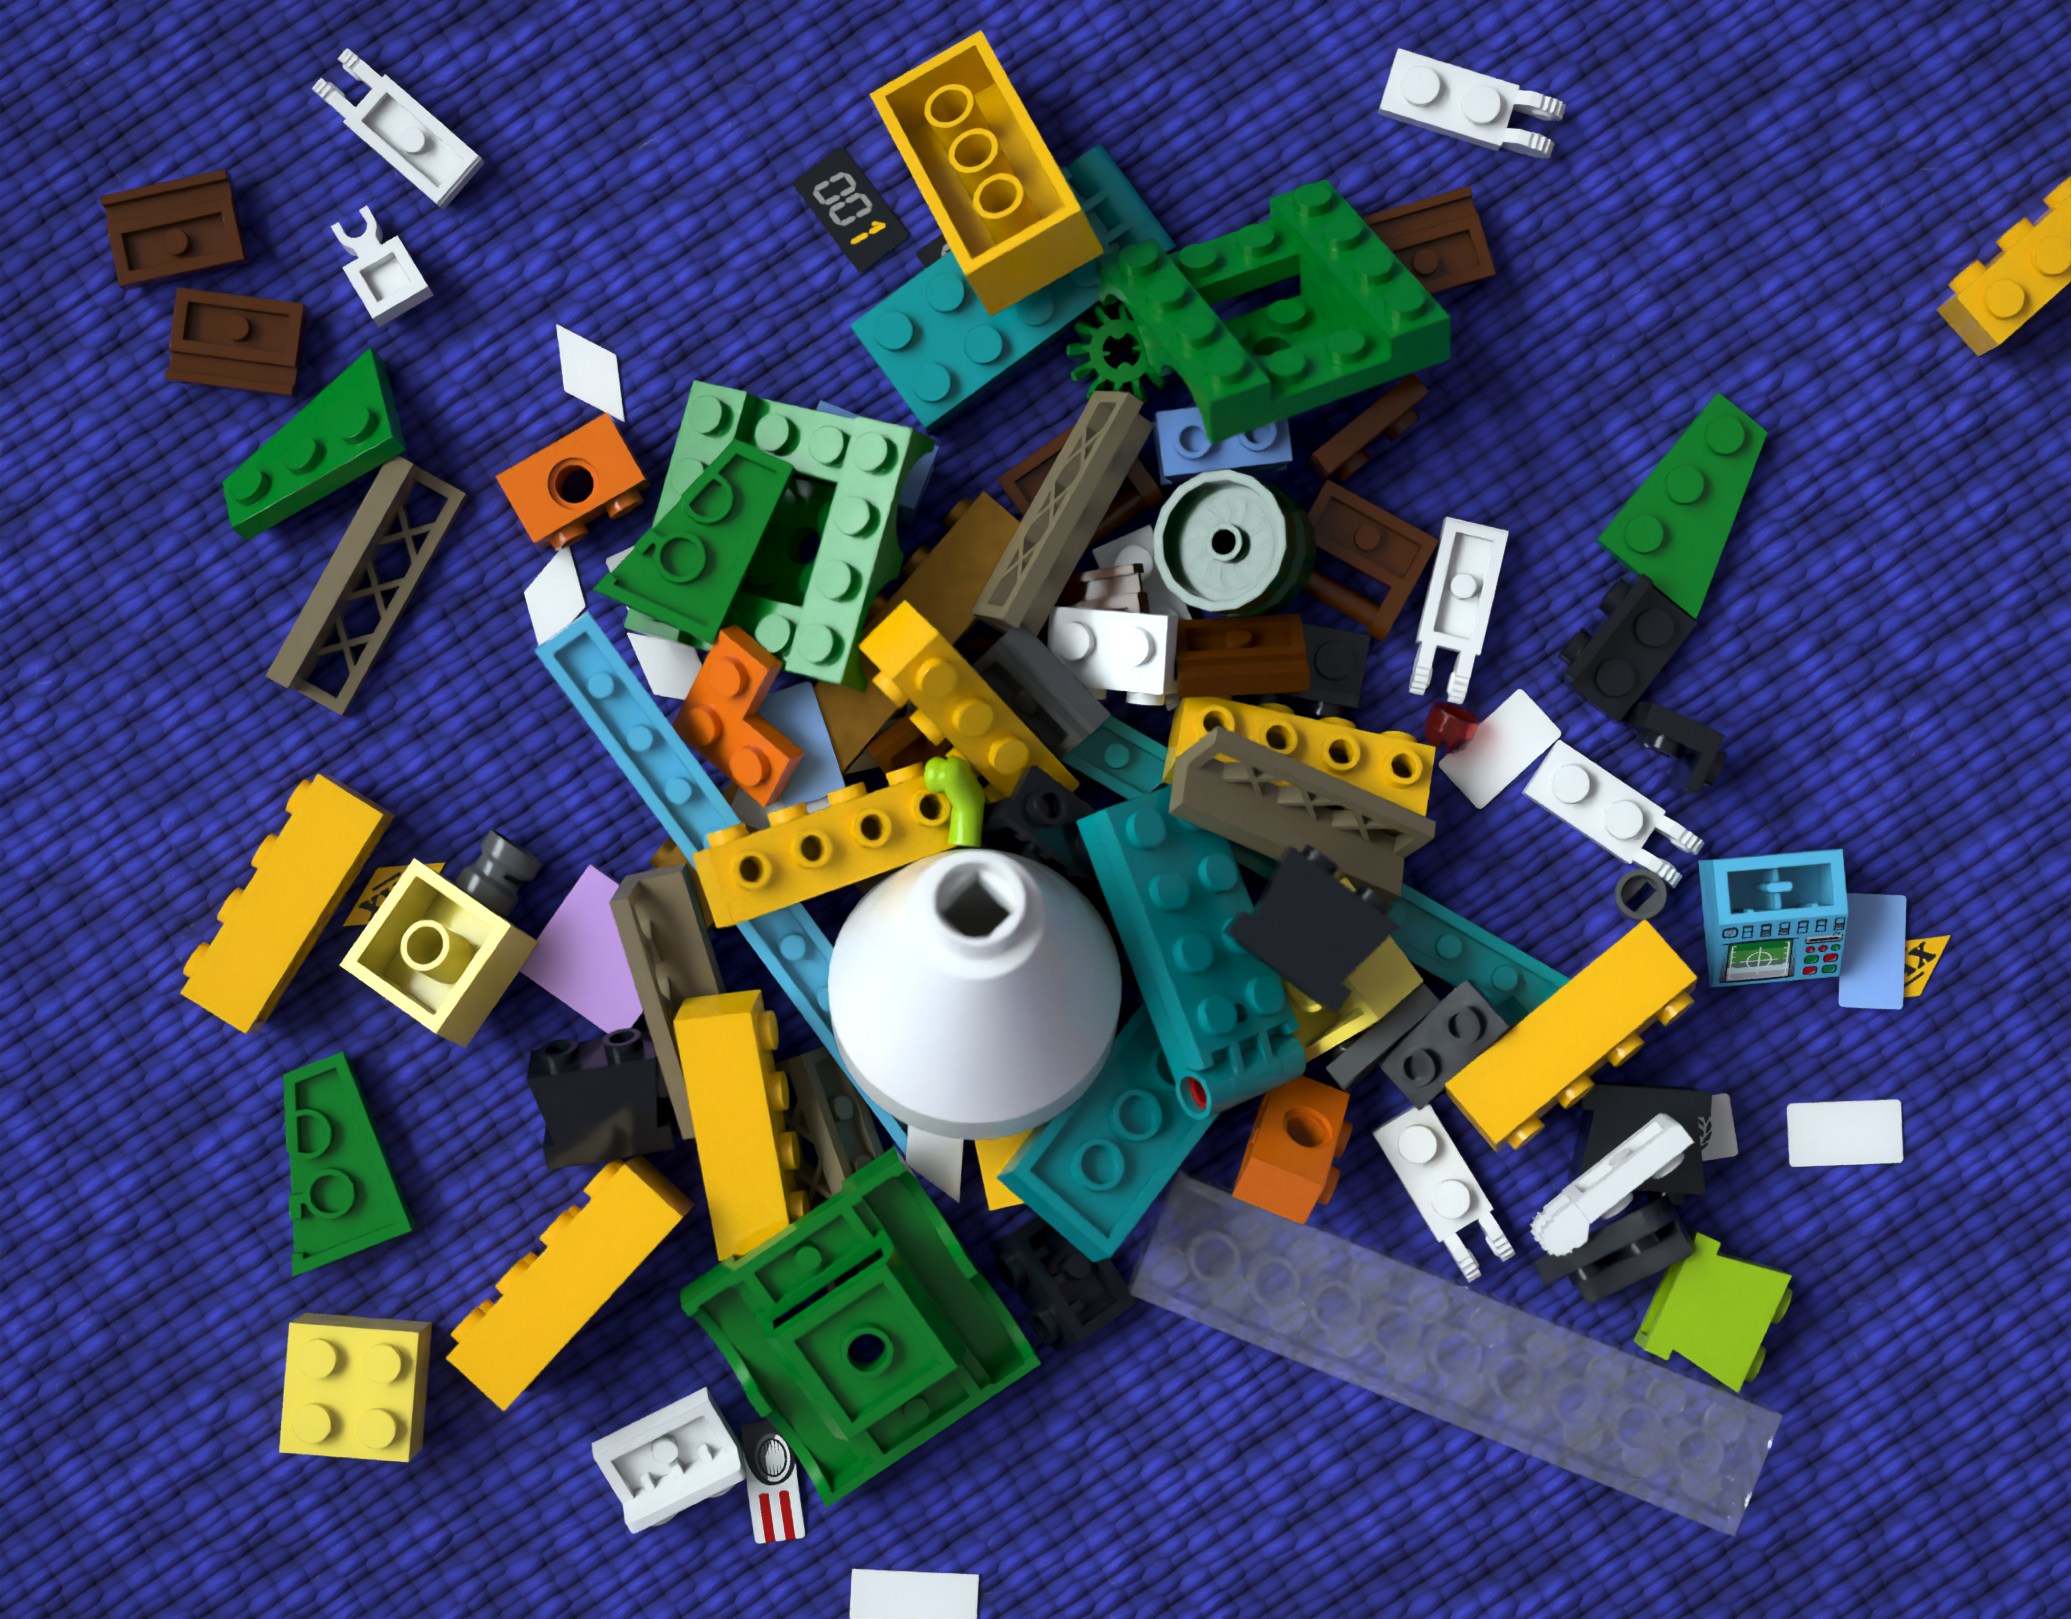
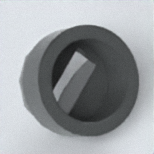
[1615,869,1667,922]

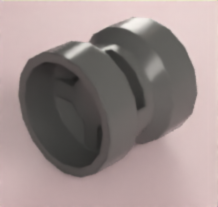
[455,829,544,917]

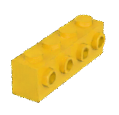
[1936,176,2071,357]
[858,600,1080,803]
[1162,696,1436,835]
[692,762,956,928]
[180,774,395,1034]
[1445,919,1698,1153]
[673,989,810,1261]

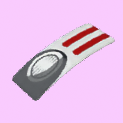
[741,1421,805,1544]

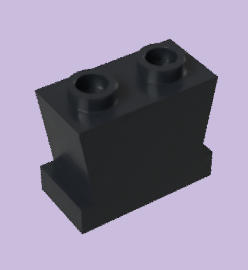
[1222,844,1400,1013]
[526,1028,677,1170]
[1567,1081,1712,1205]

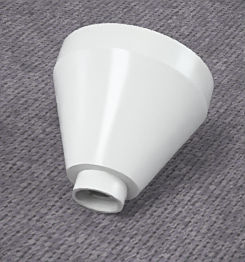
[828,848,1122,1140]

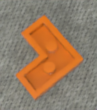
[672,624,805,808]

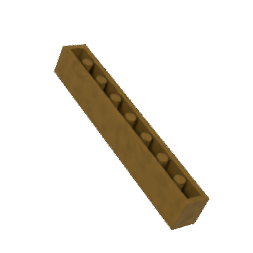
[649,491,1020,931]

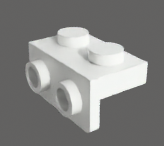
[1047,606,1178,705]
[591,1387,746,1534]

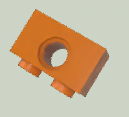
[495,413,652,551]
[1232,1075,1353,1225]

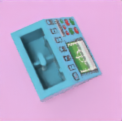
[1698,849,1848,987]

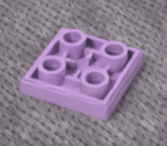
[519,864,643,1034]

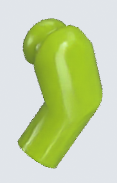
[924,755,986,848]

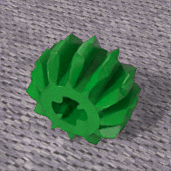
[1067,301,1167,406]

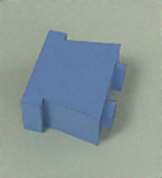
[1153,407,1293,488]

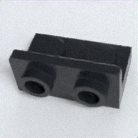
[1555,573,1698,724]
[1242,623,1371,718]
[1623,702,1727,794]
[981,765,1102,895]
[1379,979,1530,1111]
[1534,1194,1696,1304]
[989,1214,1137,1351]

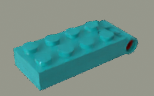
[849,144,1177,434]
[1076,785,1306,1120]
[996,992,1219,1262]

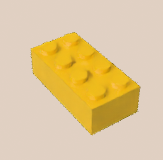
[869,30,1105,317]
[446,1155,695,1411]

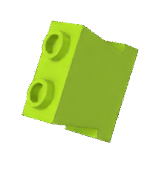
[1633,1226,1792,1393]

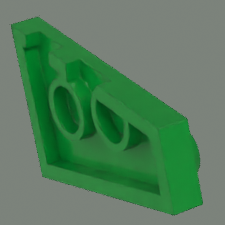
[222,347,407,541]
[1594,392,1768,621]
[593,438,796,645]
[283,1050,416,1277]

